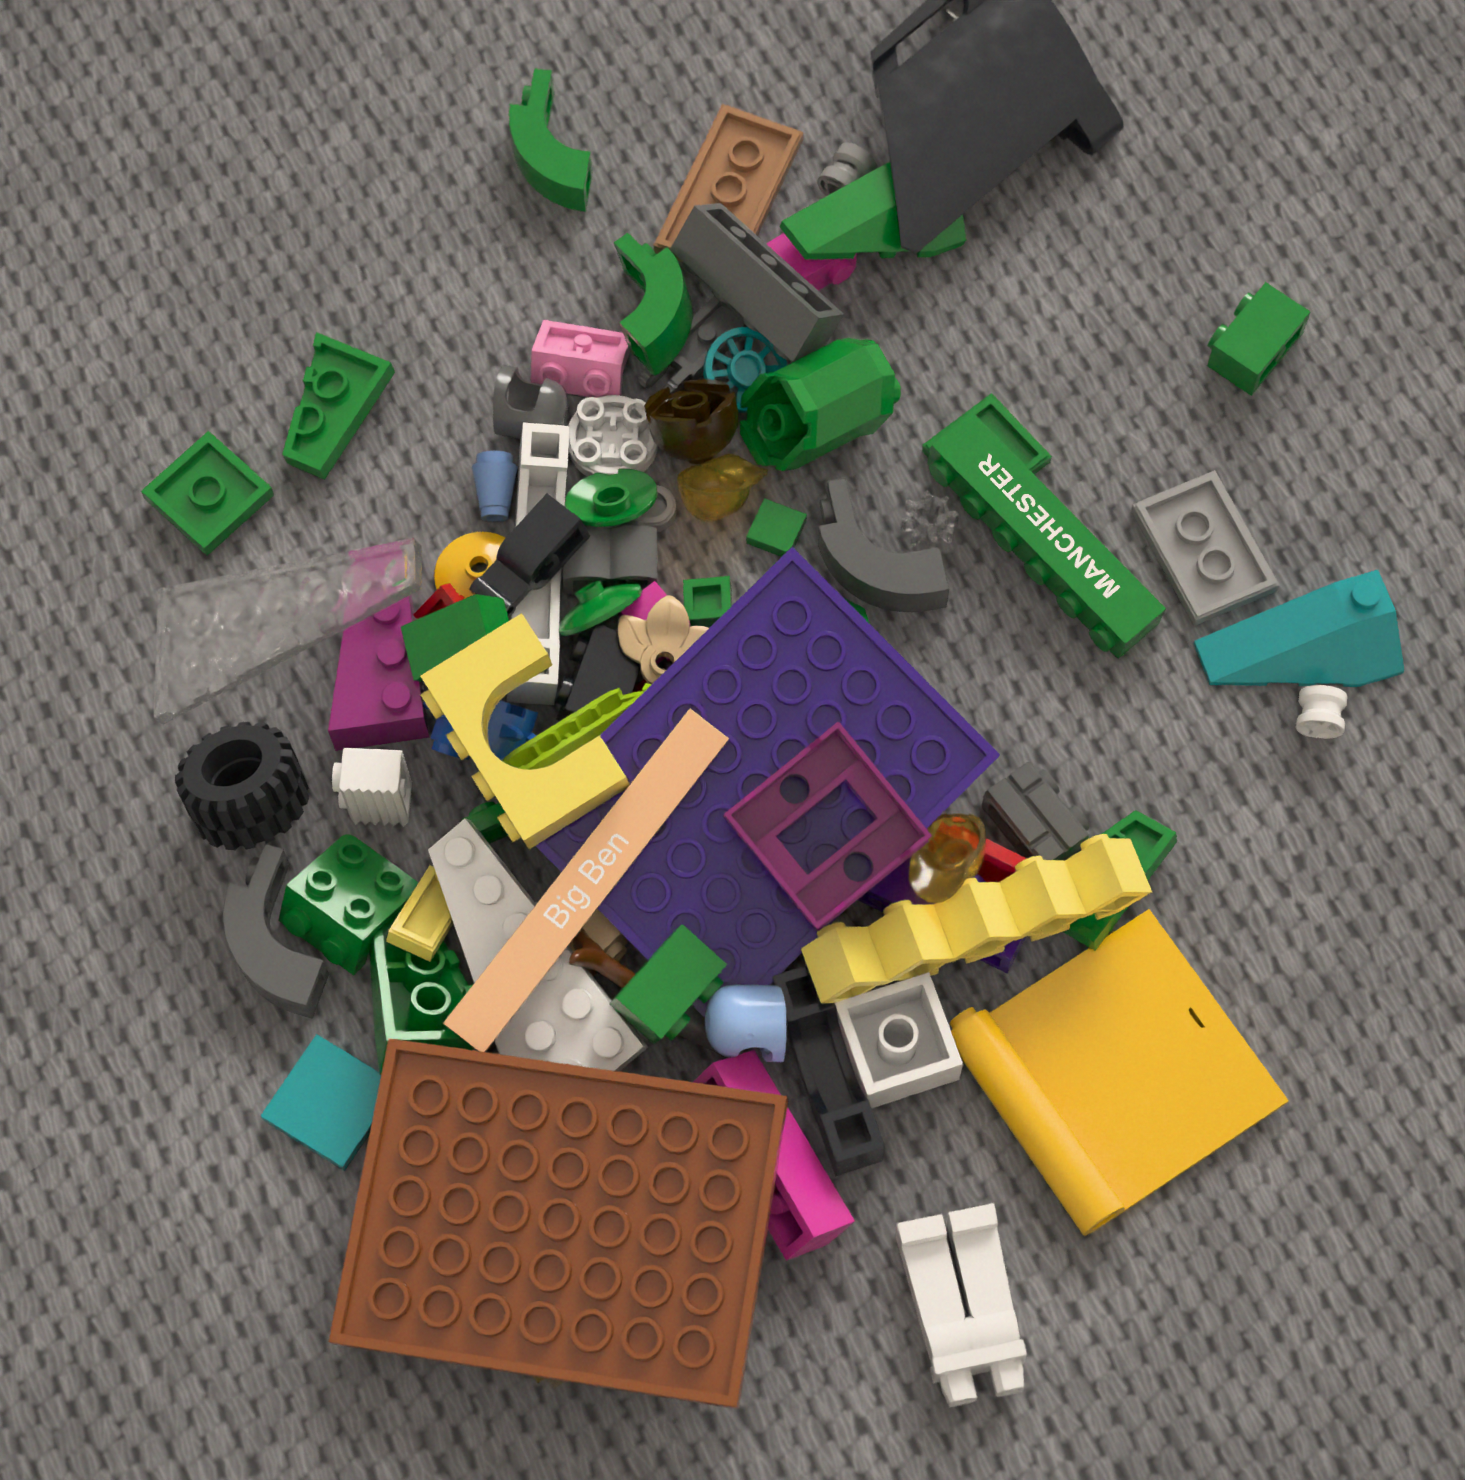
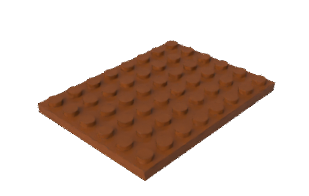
[328,1038,788,1409]

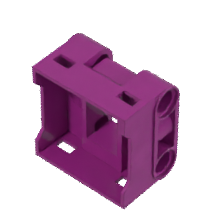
[723,721,932,932]

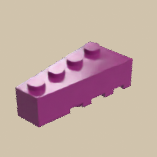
[328,544,429,751]

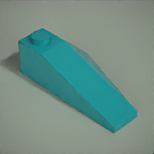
[1193,569,1405,687]

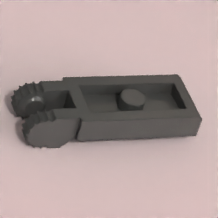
[638,296,748,394]

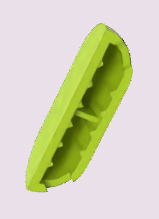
[502,684,652,770]

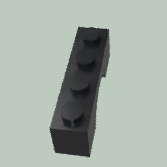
[772,965,885,1176]

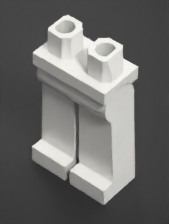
[895,1203,1027,1407]

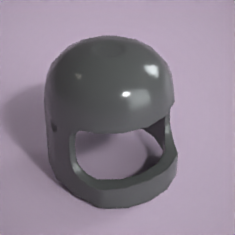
[493,365,568,440]

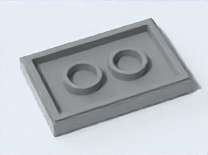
[1131,470,1279,626]

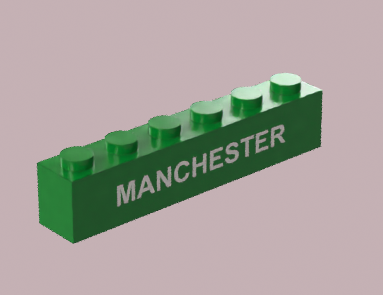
[927,412,1166,659]

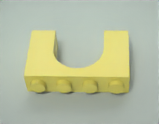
[420,613,629,849]

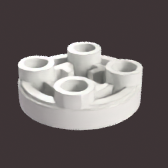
[568,395,658,476]

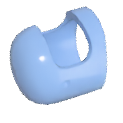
[705,984,786,1062]

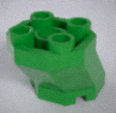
[740,338,901,471]

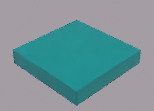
[260,1034,381,1171]

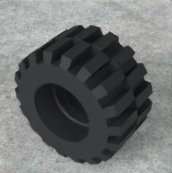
[175,721,309,850]

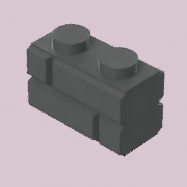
[981,762,1090,860]

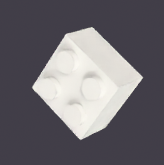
[835,972,963,1108]

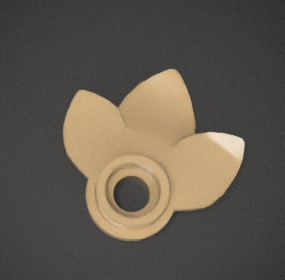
[617,595,709,684]

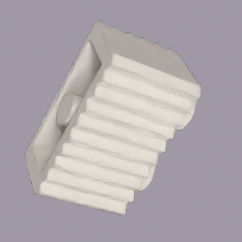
[332,748,412,827]

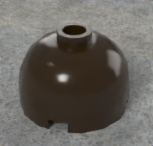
[644,379,738,464]

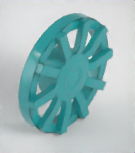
[703,327,788,413]

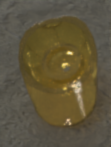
[677,454,768,522]
[909,813,986,903]

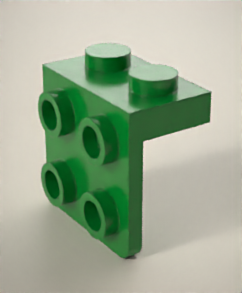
[278,834,418,976]

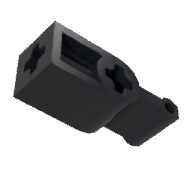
[469,493,590,618]

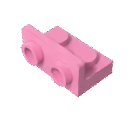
[531,320,630,398]

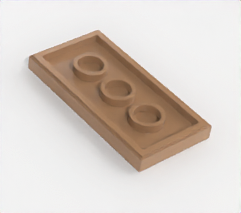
[654,104,803,262]

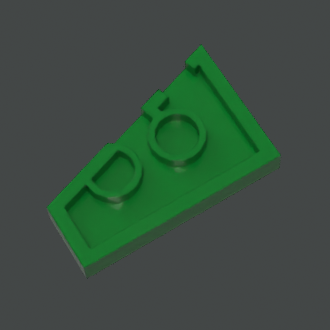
[282,332,395,480]

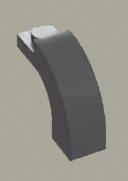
[818,478,949,612]
[223,844,329,1019]

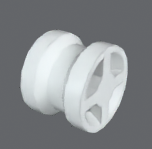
[1296,685,1347,739]

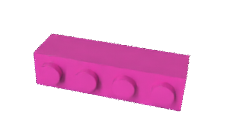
[693,1050,855,1261]

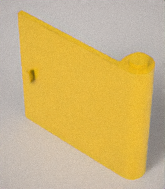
[949,909,1289,1236]

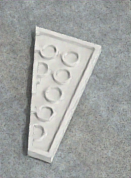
[428,818,648,1072]

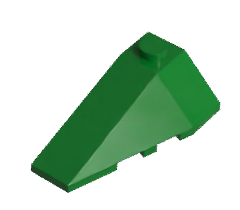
[779,161,967,259]
[369,908,475,1075]

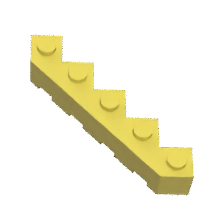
[801,834,1152,1003]

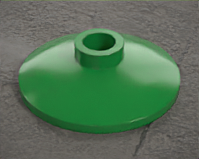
[565,468,658,527]
[559,581,643,636]

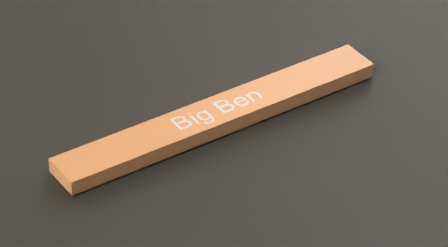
[443,709,729,1052]

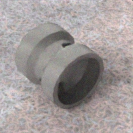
[817,143,877,196]

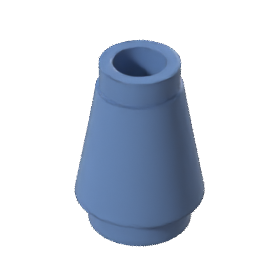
[472,451,518,522]

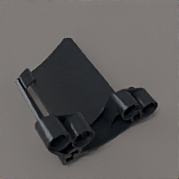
[870,0,1124,253]

